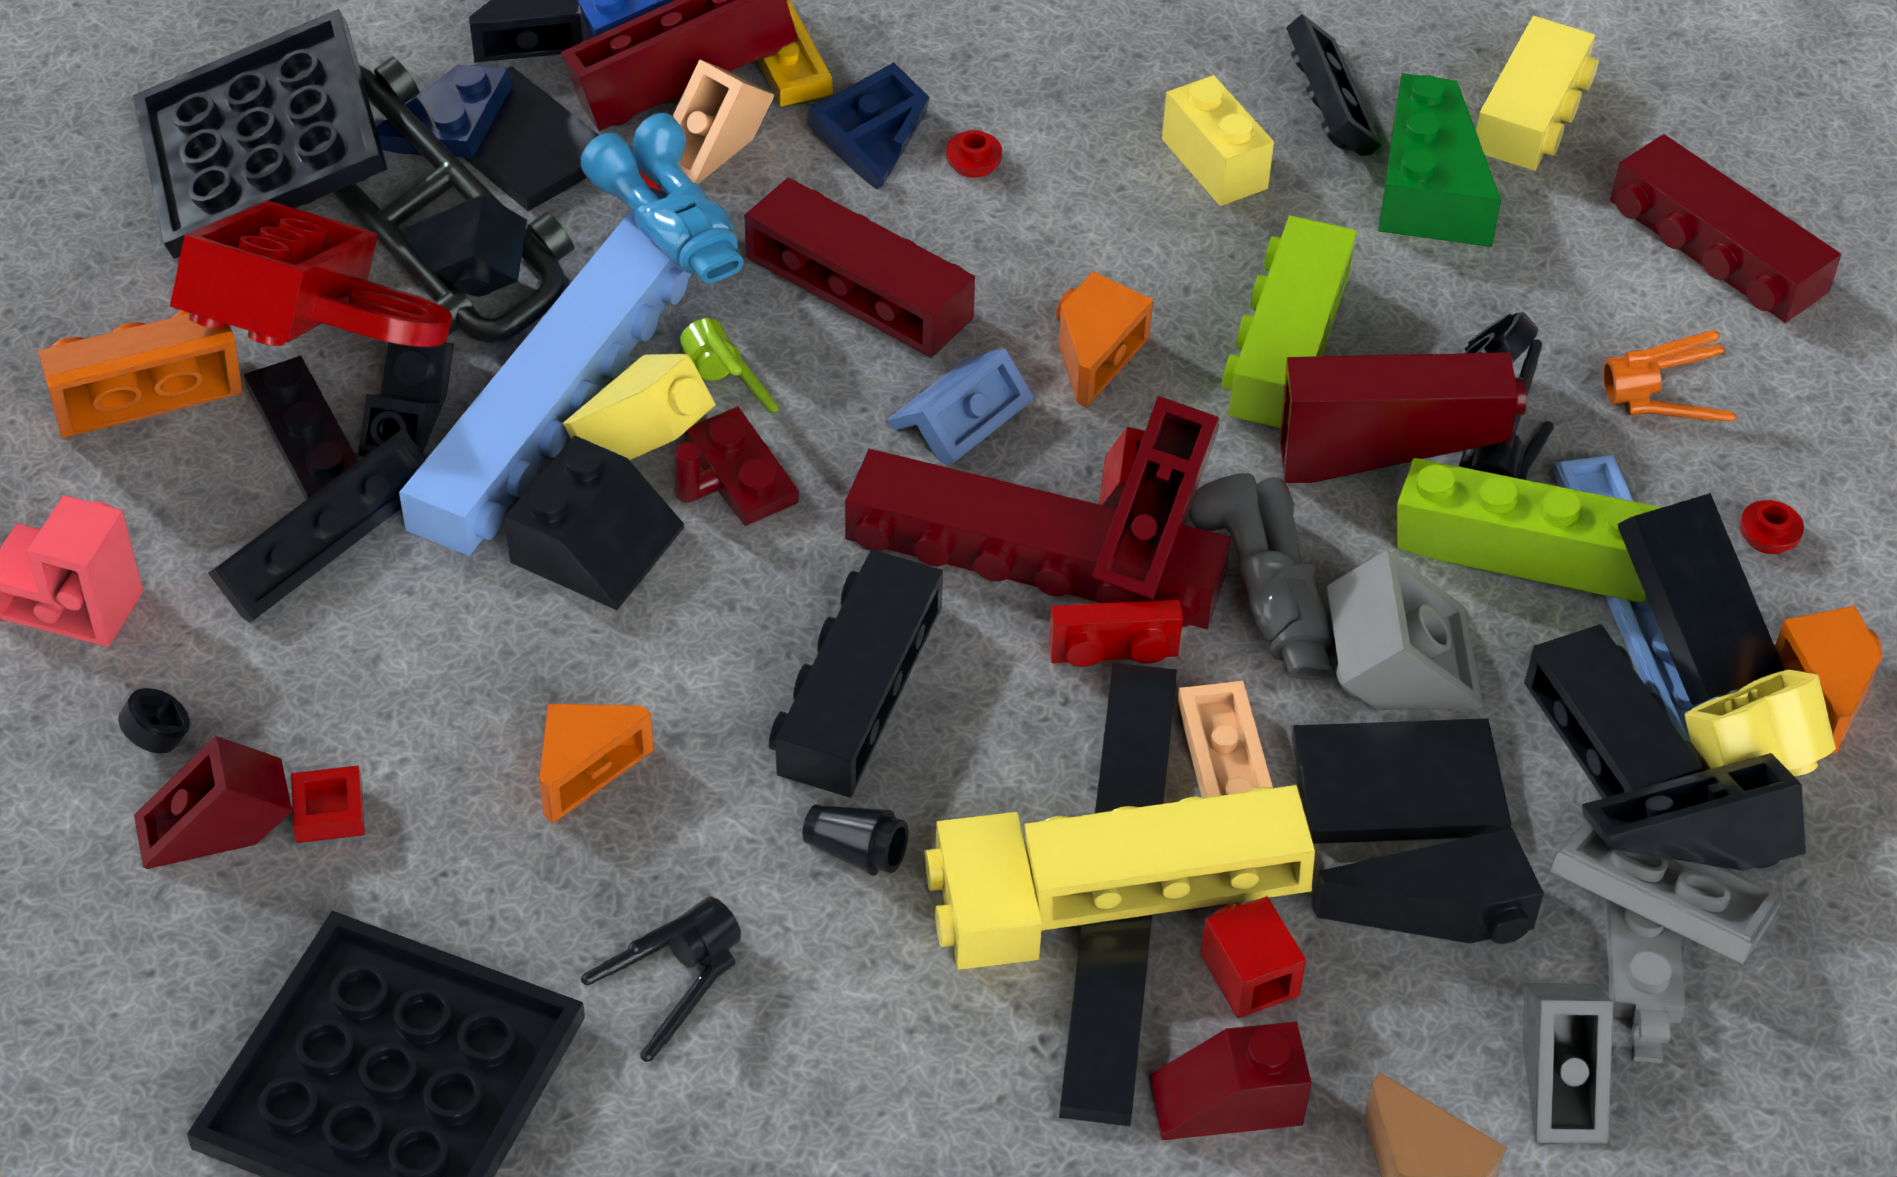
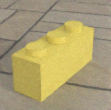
[1476,15,1599,171]

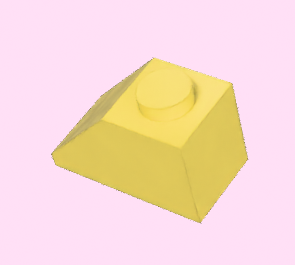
[563,354,716,460]

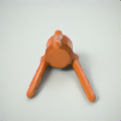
[1603,330,1736,421]

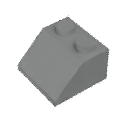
[1327,549,1483,710]

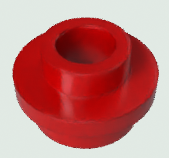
[946,130,1002,178]
[1740,500,1804,554]

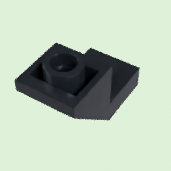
[358,342,454,456]

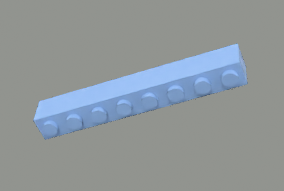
[399,187,691,556]

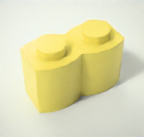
[1685,669,1836,776]

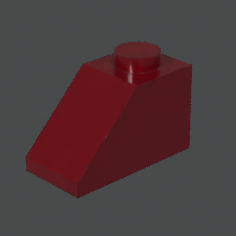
[134,736,292,869]
[1149,1021,1312,1140]

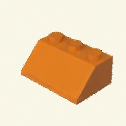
[37,310,243,438]

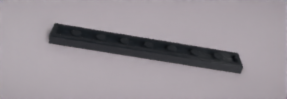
[1059,662,1177,1127]

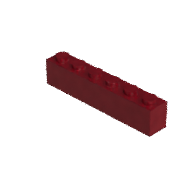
[845,448,1231,629]

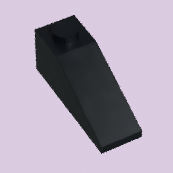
[1582,753,1806,871]
[1313,828,1544,944]

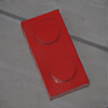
[1048,599,1183,667]

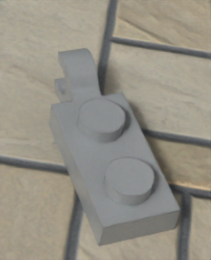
[1606,899,1686,1063]

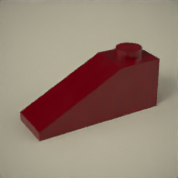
[1092,396,1219,600]

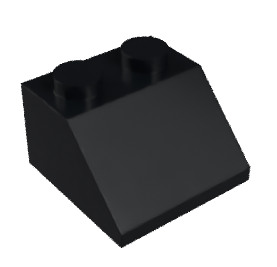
[505,435,684,610]

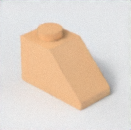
[673,60,775,184]

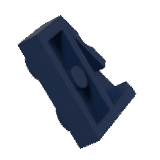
[807,62,930,189]
[376,65,514,158]

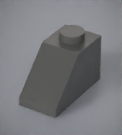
[1522,983,1613,1144]

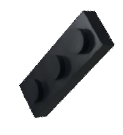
[1286,14,1382,156]
[244,355,358,500]

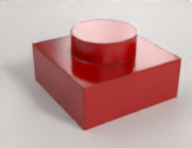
[291,765,365,843]

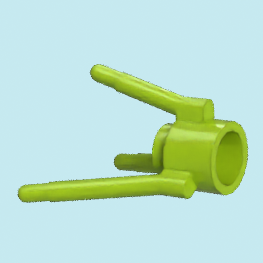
[680,318,779,424]

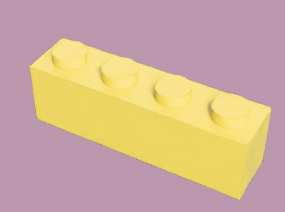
[1025,785,1315,931]

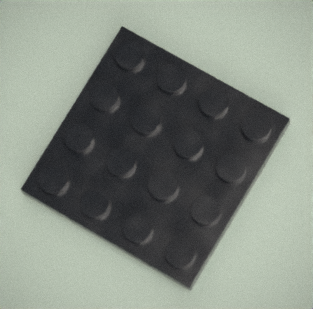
[133,9,388,259]
[187,911,585,1177]

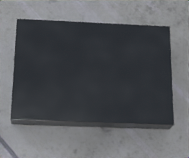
[464,66,599,211]
[1617,493,1785,706]
[1292,718,1512,844]

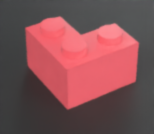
[0,495,143,647]

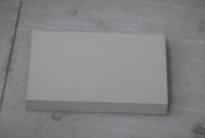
[1550,820,1784,964]

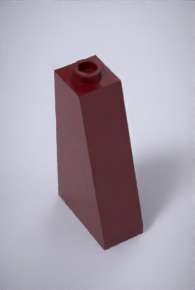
[1279,352,1527,483]

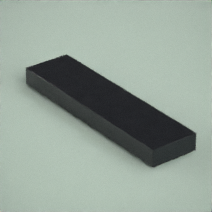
[208,428,426,623]

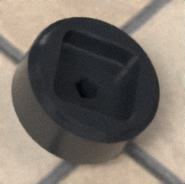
[118,688,190,754]

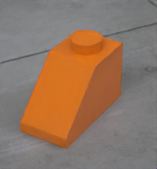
[1056,271,1153,408]
[1775,606,1883,754]

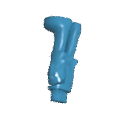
[581,112,744,284]

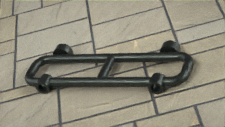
[333,56,575,342]

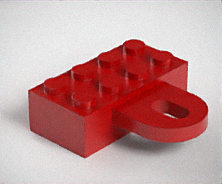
[170,200,452,347]

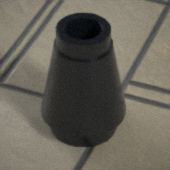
[802,804,909,876]

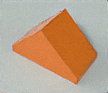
[539,704,654,824]

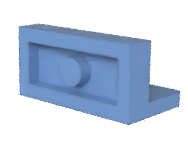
[887,348,1035,465]

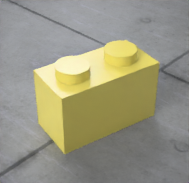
[1162,75,1274,206]
[925,812,1042,970]

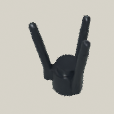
[1459,339,1554,480]
[581,896,741,1062]

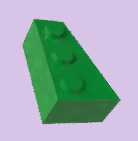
[1378,73,1501,247]

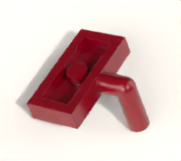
[675,406,799,526]

